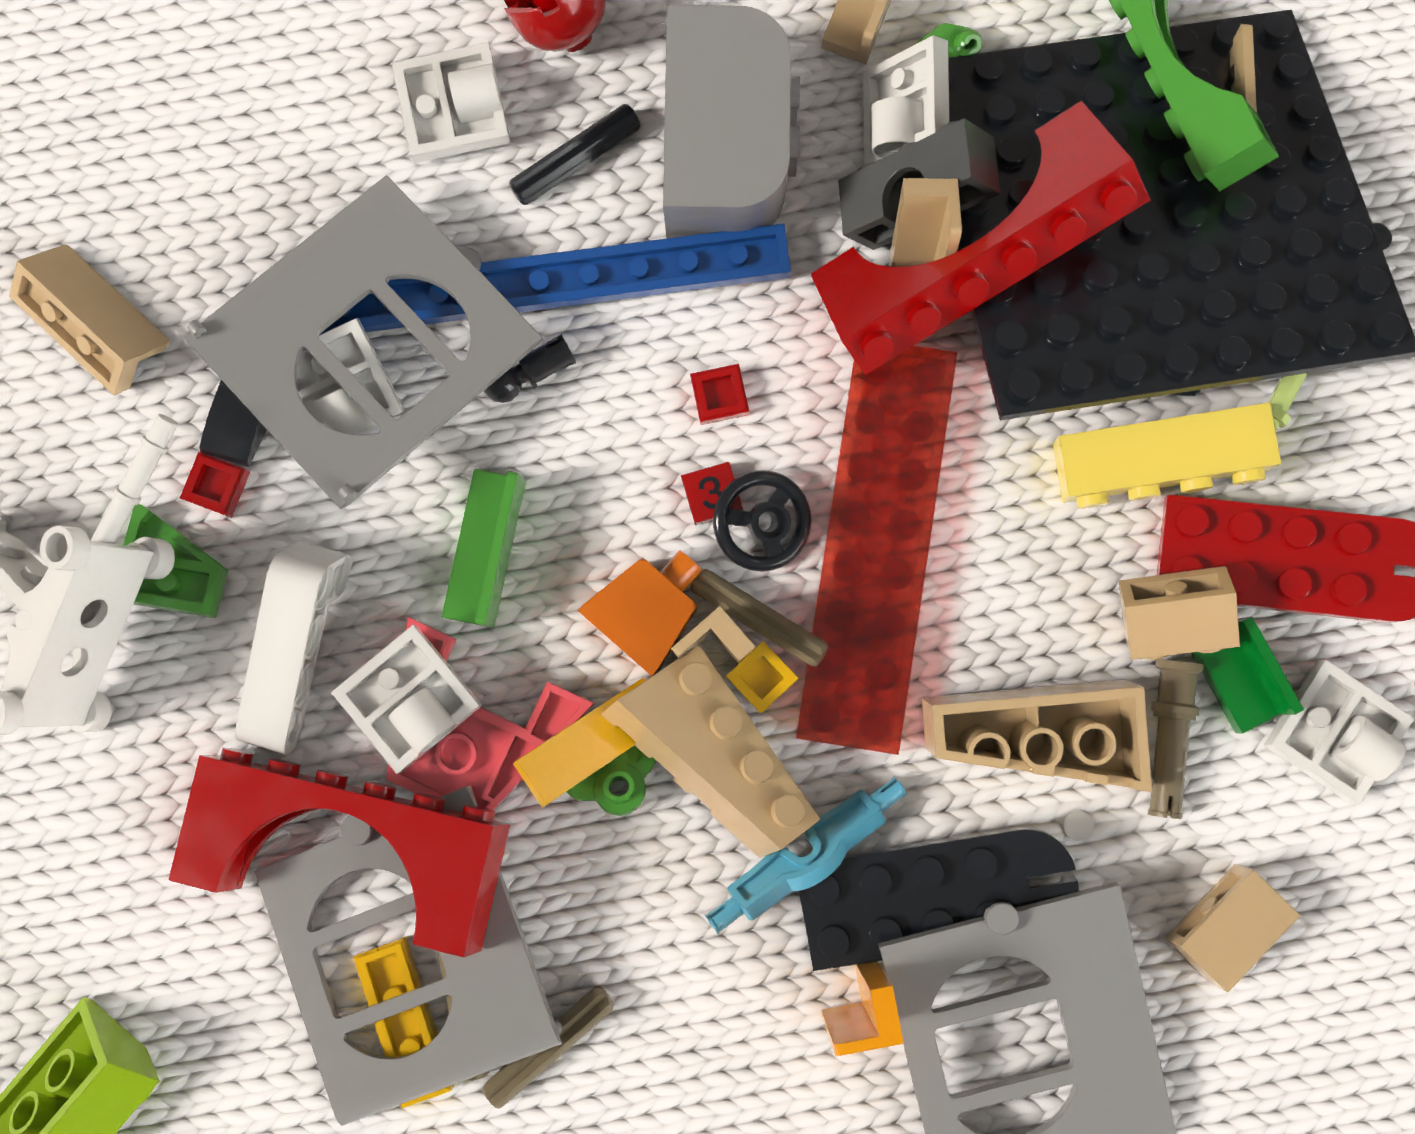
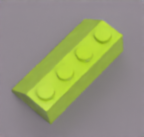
[0,997,160,1134]

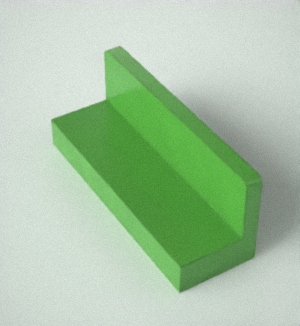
[441,469,526,628]

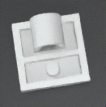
[863,35,949,165]
[392,42,511,163]
[297,318,404,435]
[331,625,482,774]
[1263,660,1415,805]

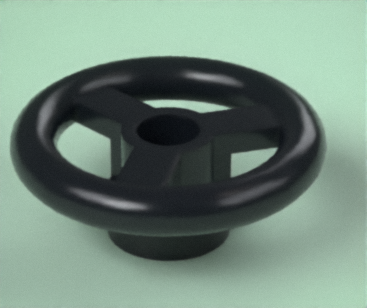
[713,470,812,572]

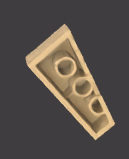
[601,645,820,858]
[921,680,1152,793]

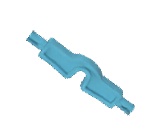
[705,777,907,934]

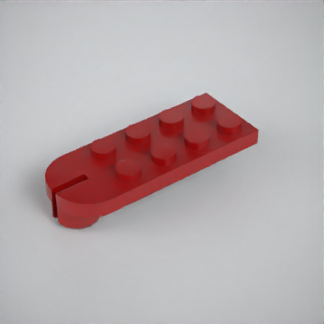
[1157,494,1415,623]

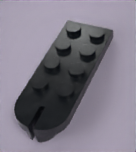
[799,827,1079,971]

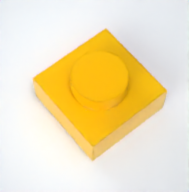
[725,641,799,714]

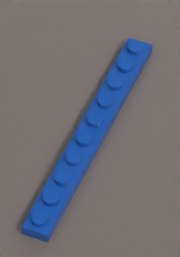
[319,224,791,335]

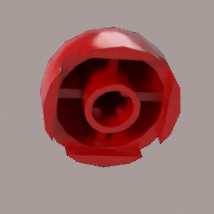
[504,0,606,52]

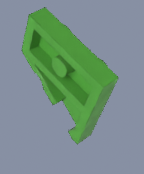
[123,504,228,619]

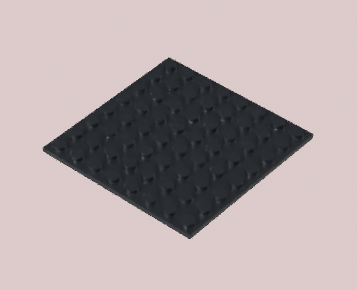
[948,9,1415,421]

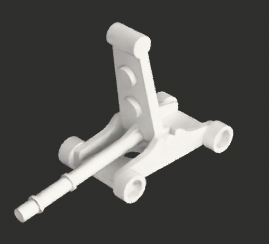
[0,414,179,735]

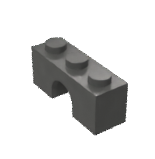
[838,118,1001,250]

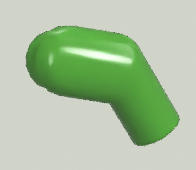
[912,23,983,58]

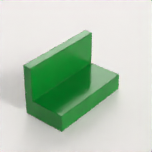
[1191,616,1304,734]

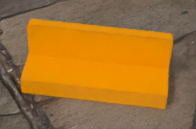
[821,962,904,1056]

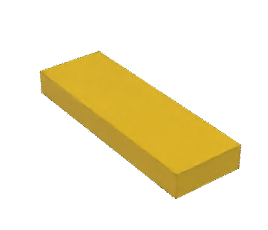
[513,678,645,808]
[353,936,454,1109]

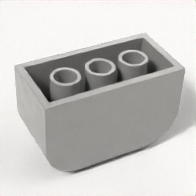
[663,5,800,239]

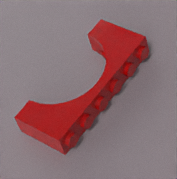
[810,101,1150,375]
[168,747,510,958]

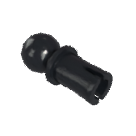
[484,334,576,403]

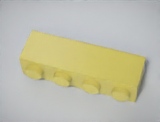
[1053,402,1281,509]

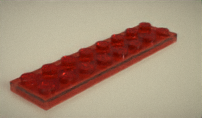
[795,345,958,755]

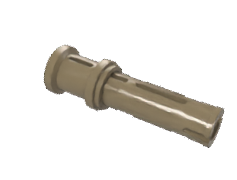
[1147,659,1204,819]

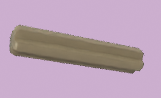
[691,569,828,666]
[482,986,615,1109]

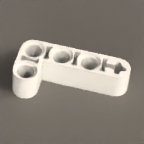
[235,541,352,755]

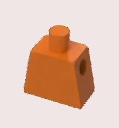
[578,550,702,676]

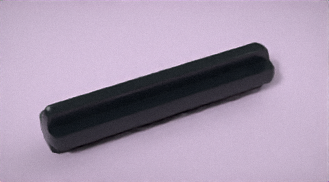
[509,104,641,205]

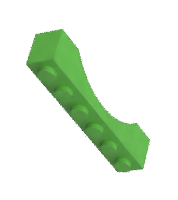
[1109,0,1279,191]

